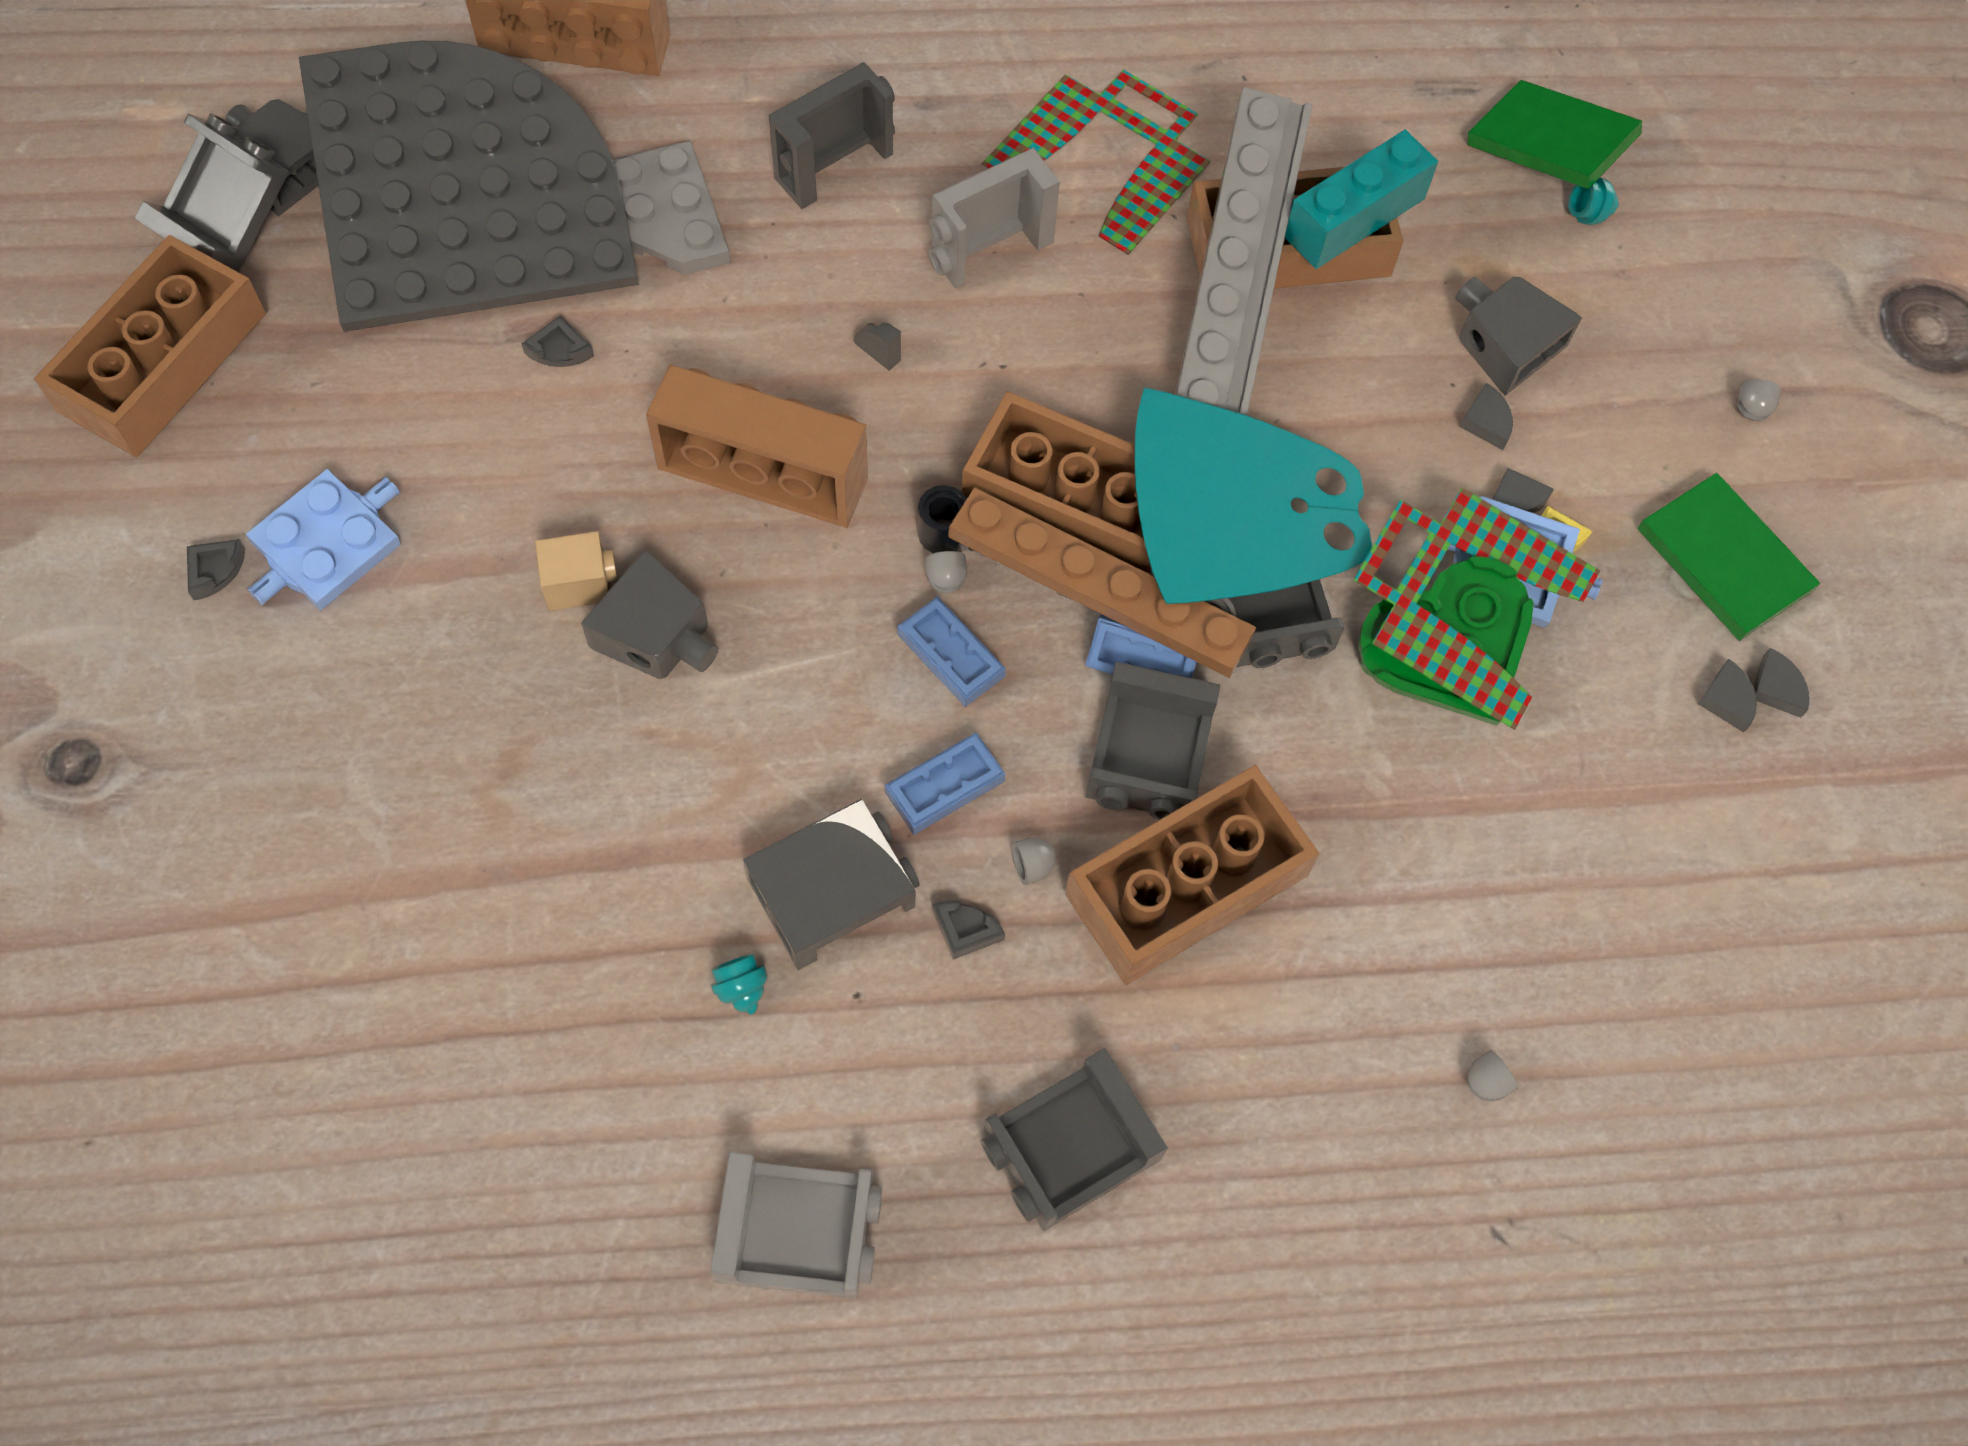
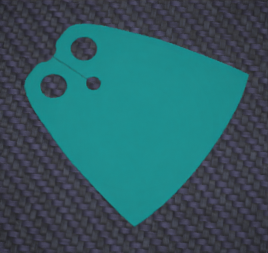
[1135,388,1372,604]

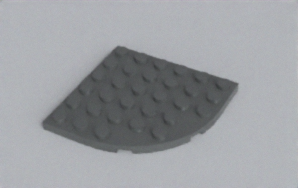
[299,40,639,332]

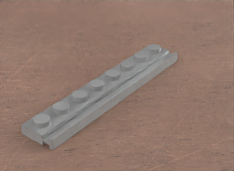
[1175,87,1313,416]

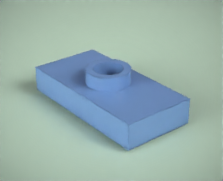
[897,596,1006,707]
[1085,614,1197,678]
[885,732,1006,835]

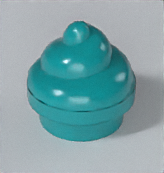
[1568,177,1619,225]
[711,953,768,1015]

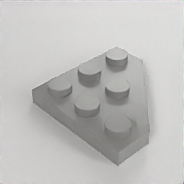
[612,140,731,275]

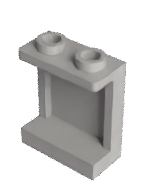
[928,147,1060,288]
[710,1152,883,1299]

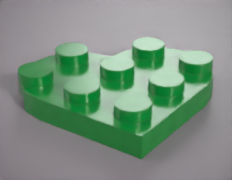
[1358,556,1534,726]

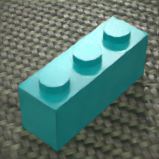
[1285,129,1439,269]

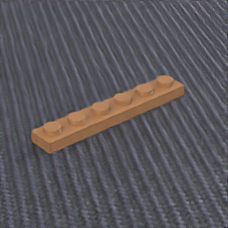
[949,487,1256,678]

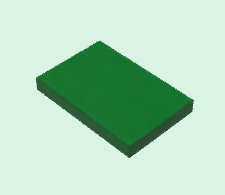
[1468,80,1642,189]
[1637,472,1820,641]

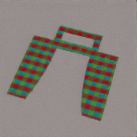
[982,69,1210,255]
[1353,488,1600,730]

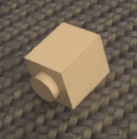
[535,531,618,611]

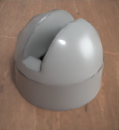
[1737,379,1781,421]
[925,551,967,593]
[1011,838,1056,885]
[1467,1050,1518,1101]

